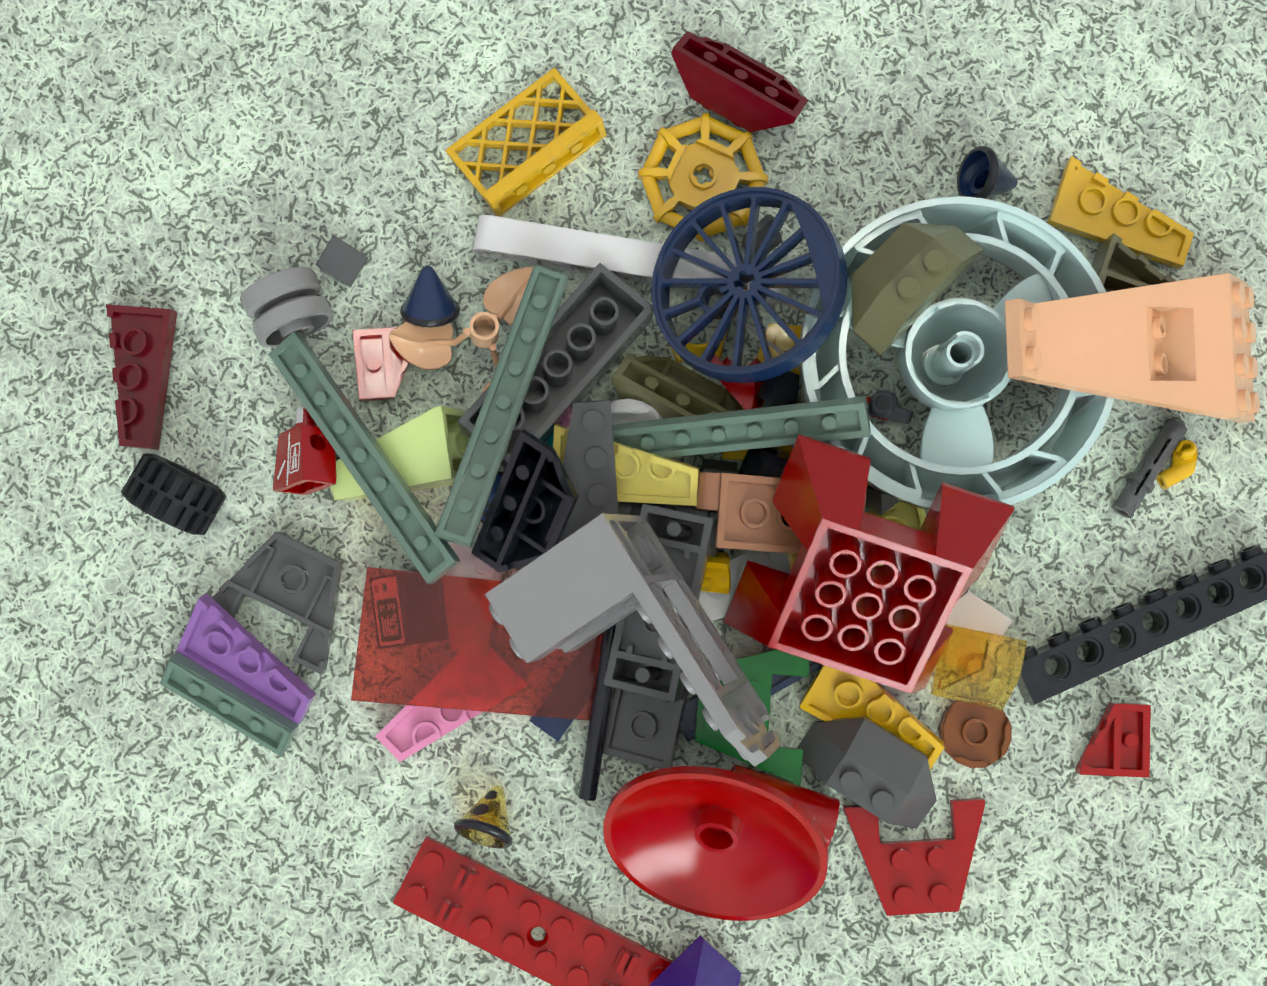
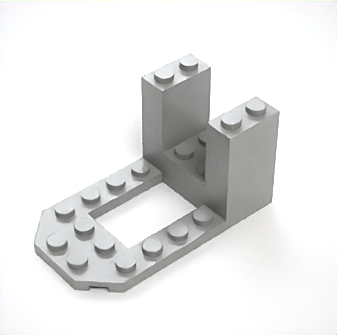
[485,513,781,767]

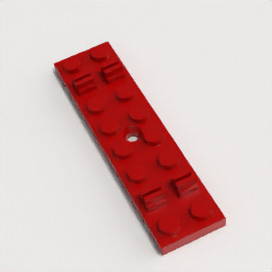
[393,835,673,986]

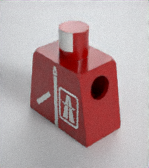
[273,408,337,495]

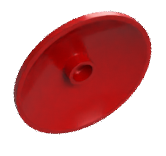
[603,764,840,921]

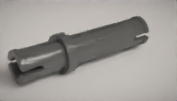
[1111,419,1187,519]

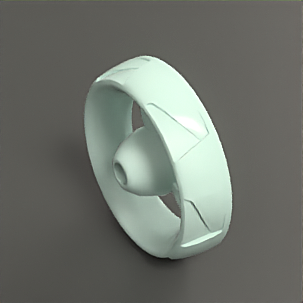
[800,196,1115,510]

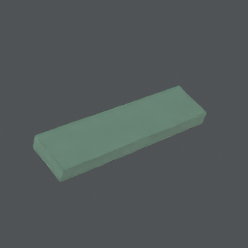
[159,652,299,756]

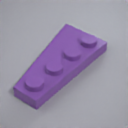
[175,593,316,725]

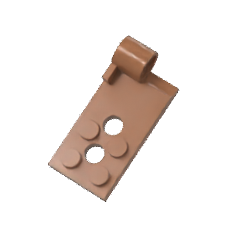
[696,472,867,554]

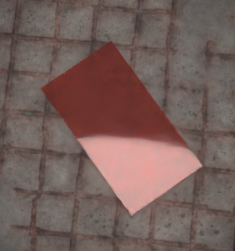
[351,567,602,721]

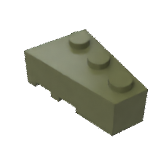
[1091,233,1176,292]

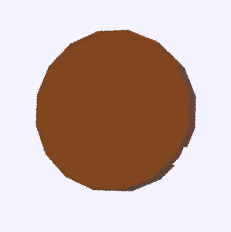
[939,696,1012,768]

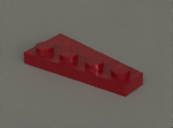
[106,304,177,450]

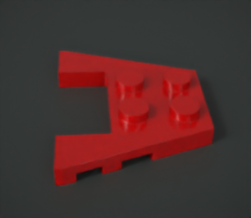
[843,798,985,916]

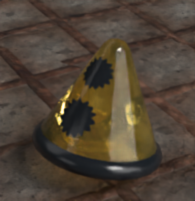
[454,785,513,849]

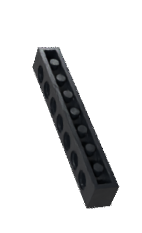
[1007,544,1267,705]

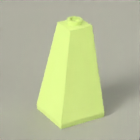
[329,406,469,501]

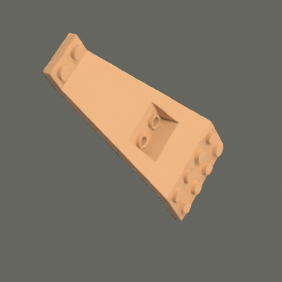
[1005,273,1260,423]

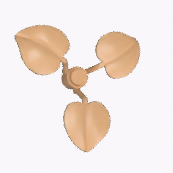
[389,267,533,394]

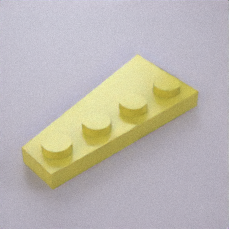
[553,424,699,506]

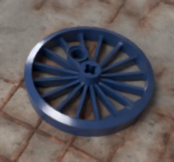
[651,187,847,383]

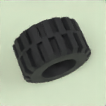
[121,453,227,535]

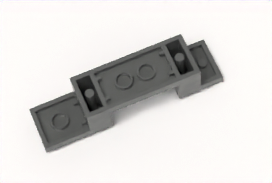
[603,504,719,769]

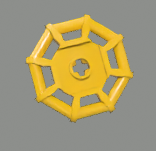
[638,113,768,242]

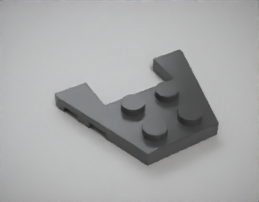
[212,531,343,674]

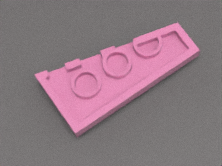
[375,645,529,762]

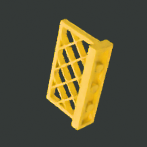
[445,67,607,217]

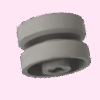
[240,267,334,348]

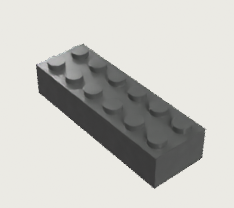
[458,263,654,468]

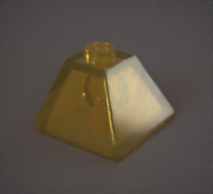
[930,624,1027,710]

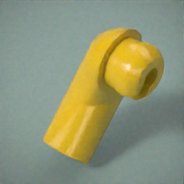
[1156,440,1198,490]

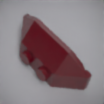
[671,31,808,133]

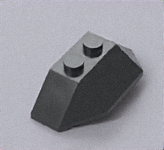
[471,430,579,573]

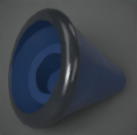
[957,146,1018,199]
[400,265,460,328]

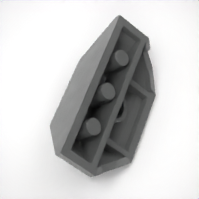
[797,716,937,829]

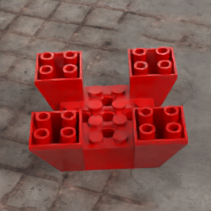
[723,434,1015,694]

